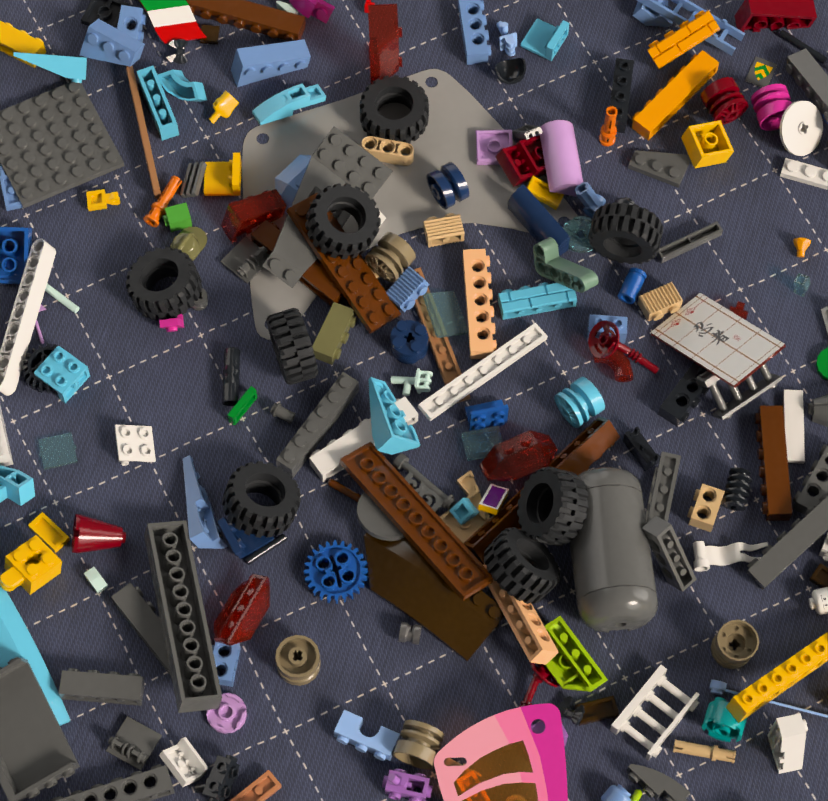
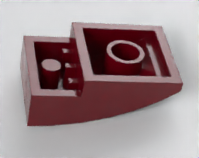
[495,135,546,187]

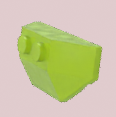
[545,616,608,692]

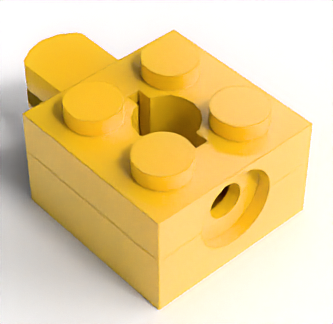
[0,535,62,595]

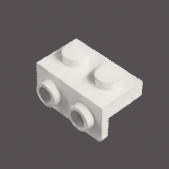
[159,737,208,787]

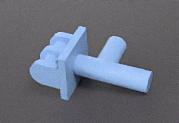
[496,21,517,56]

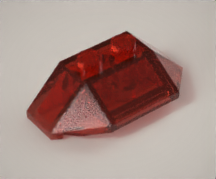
[479,430,558,481]
[214,574,270,646]

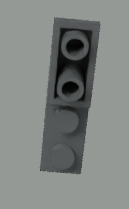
[627,764,690,801]

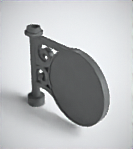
[357,453,456,541]

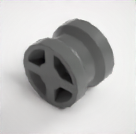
[192,288,208,311]

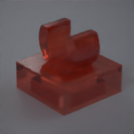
[729,301,748,320]

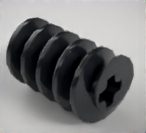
[722,467,753,511]

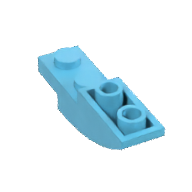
[252,83,326,125]

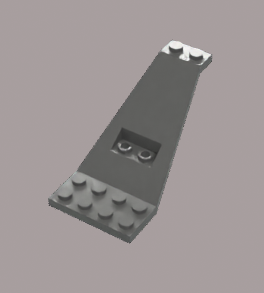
[262,126,393,288]

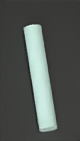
[45,283,80,313]

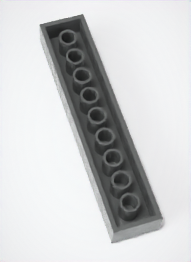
[144,520,222,713]

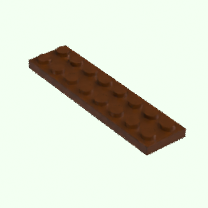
[286,193,401,334]

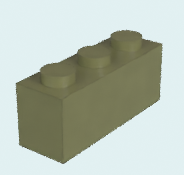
[312,302,357,365]

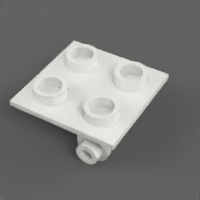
[115,425,156,466]

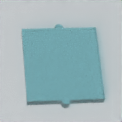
[38,432,78,470]

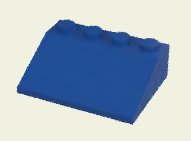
[0,227,32,284]

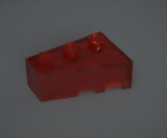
[221,189,287,243]

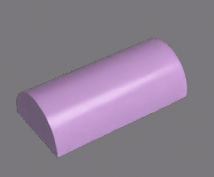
[540,120,583,196]

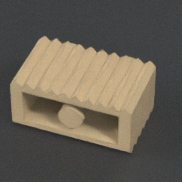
[423,213,465,248]
[638,282,683,321]

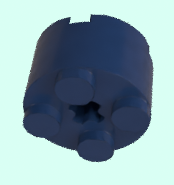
[390,320,428,364]

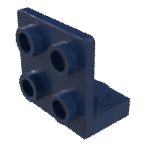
[217,517,274,559]

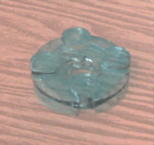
[563,216,593,253]

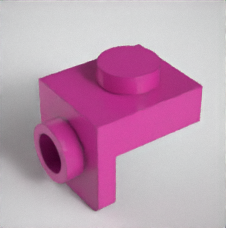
[159,314,184,332]

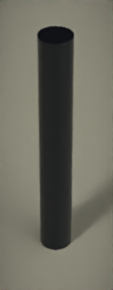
[779,30,827,64]

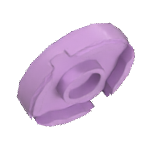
[206,693,247,734]

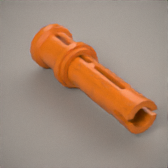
[599,106,618,146]
[143,176,182,227]

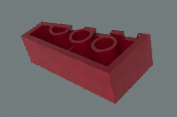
[735,0,817,32]

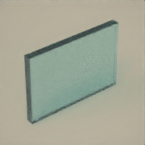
[423,291,468,338]

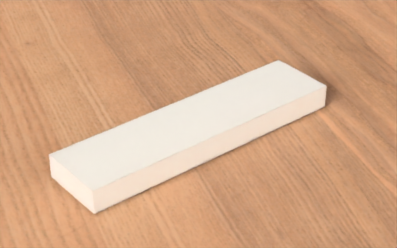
[783,390,805,464]

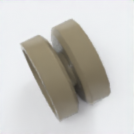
[275,635,321,686]

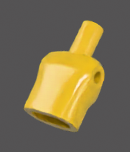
[209,90,239,124]

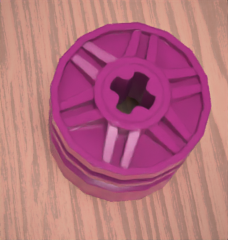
[751,84,792,131]

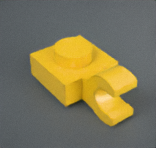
[86,189,120,211]

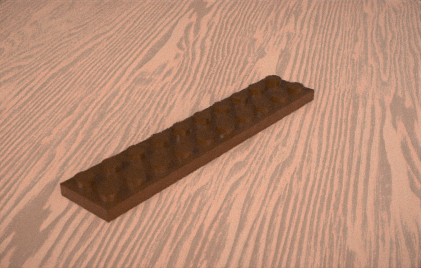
[339,442,494,601]

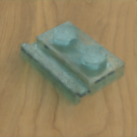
[461,426,505,461]

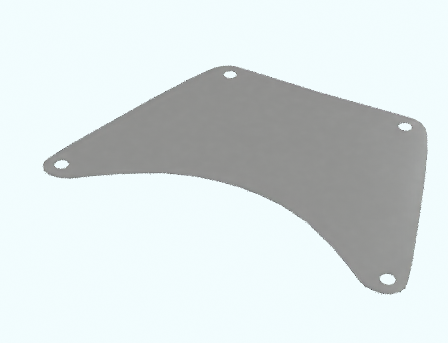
[242,69,581,340]

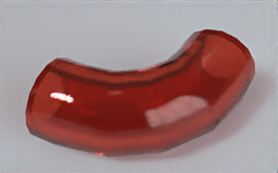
[593,345,634,382]

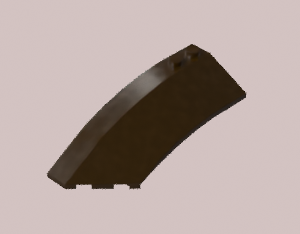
[363,532,504,661]

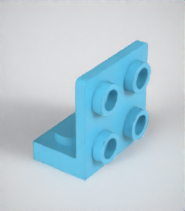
[521,19,570,61]
[34,346,90,403]

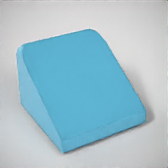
[449,498,479,525]

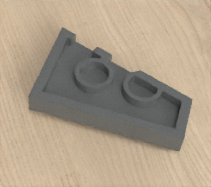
[628,150,691,188]

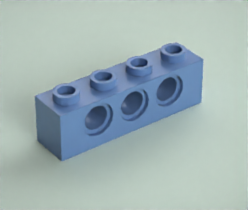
[458,0,491,65]

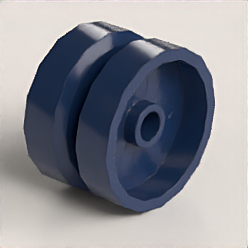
[426,162,470,210]

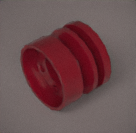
[700,77,748,125]

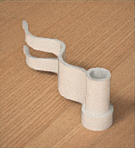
[693,541,768,572]

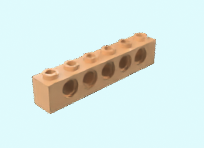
[463,249,497,359]
[483,564,558,665]

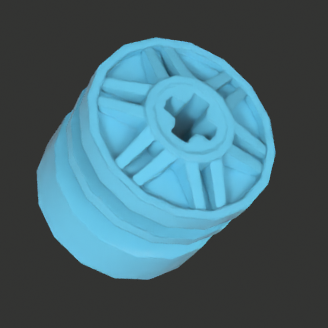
[554,377,605,428]

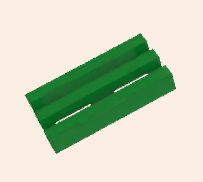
[228,386,257,425]

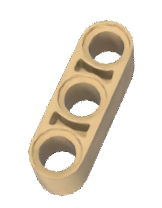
[362,136,414,166]

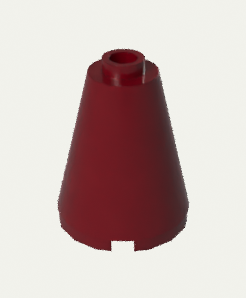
[72,514,126,553]

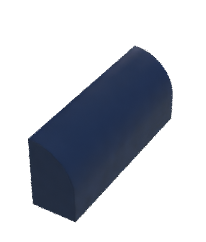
[508,184,570,256]

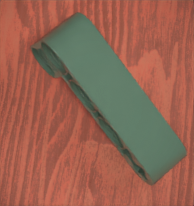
[533,237,599,293]

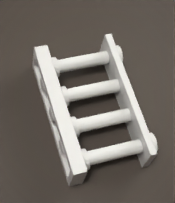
[610,665,700,761]

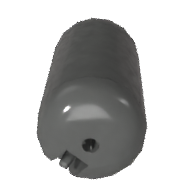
[569,467,658,633]

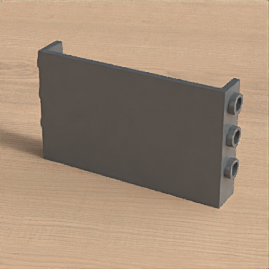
[0,657,80,801]

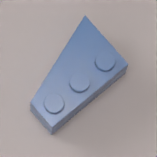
[79,19,145,67]

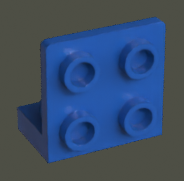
[465,399,509,431]

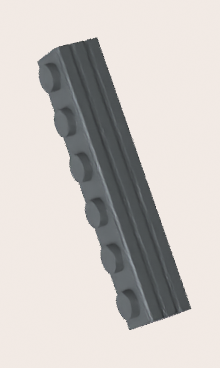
[656,221,723,264]

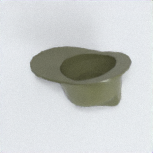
[170,227,207,261]

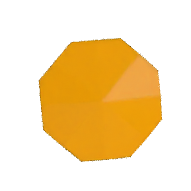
[793,237,811,258]

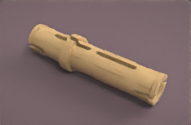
[673,739,736,763]

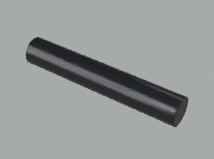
[245,534,287,565]

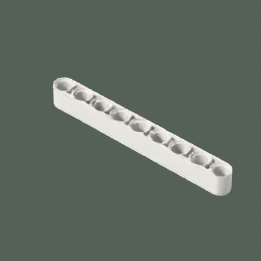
[0,238,56,396]

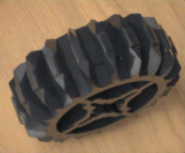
[22,343,69,394]

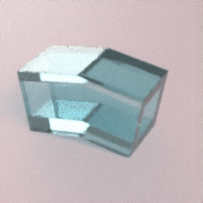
[793,273,811,297]

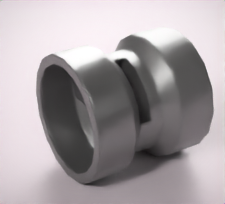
[399,622,422,645]

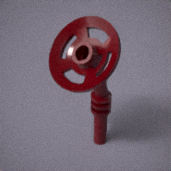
[588,320,659,374]
[519,661,559,707]

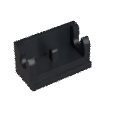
[623,426,660,471]

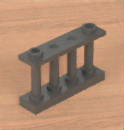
[695,361,783,420]
[645,451,681,524]

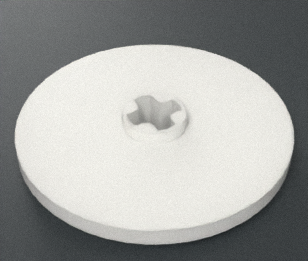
[780,101,823,156]

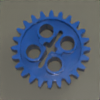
[304,540,368,604]

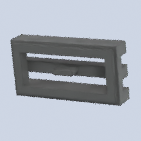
[512,124,543,140]
[180,161,207,198]

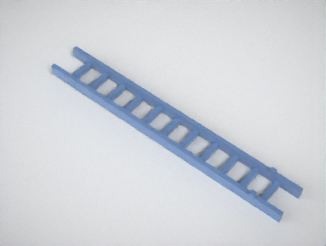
[637,0,746,56]

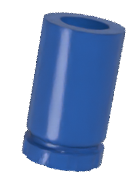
[617,267,647,304]

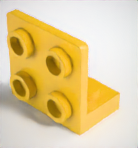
[204,153,242,196]

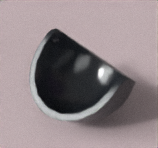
[495,58,526,85]

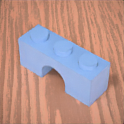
[334,710,400,761]

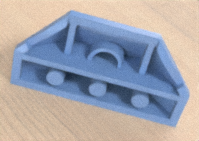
[275,154,311,215]

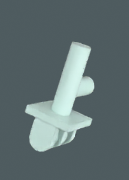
[391,368,433,396]

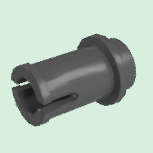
[270,403,296,424]

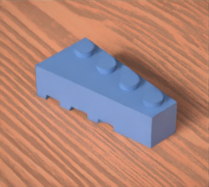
[231,39,311,87]

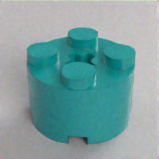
[702,697,748,742]

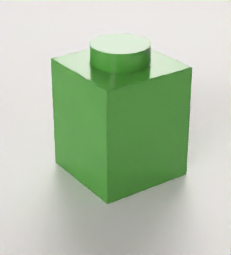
[163,202,192,232]

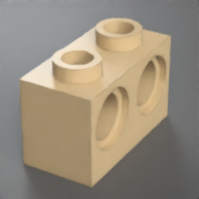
[687,484,725,532]

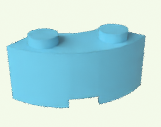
[157,69,207,102]

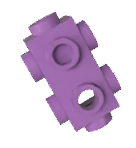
[382,769,433,801]

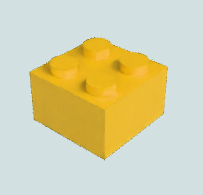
[681,120,734,169]

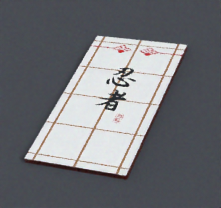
[651,293,786,388]

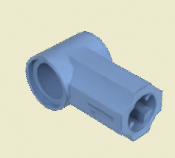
[574,182,606,218]

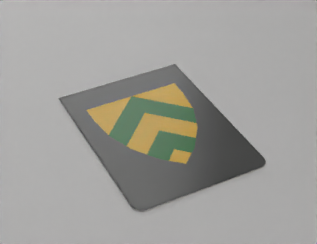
[745,57,777,88]

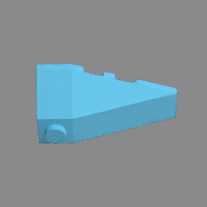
[13,52,87,83]
[368,377,420,455]

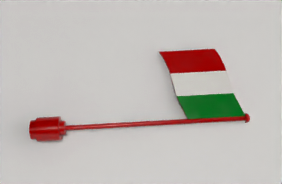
[139,0,207,44]

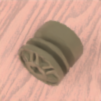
[365,232,416,282]
[711,620,759,669]
[393,720,445,770]

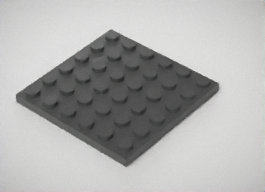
[0,82,124,209]

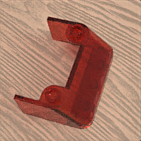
[368,4,402,85]

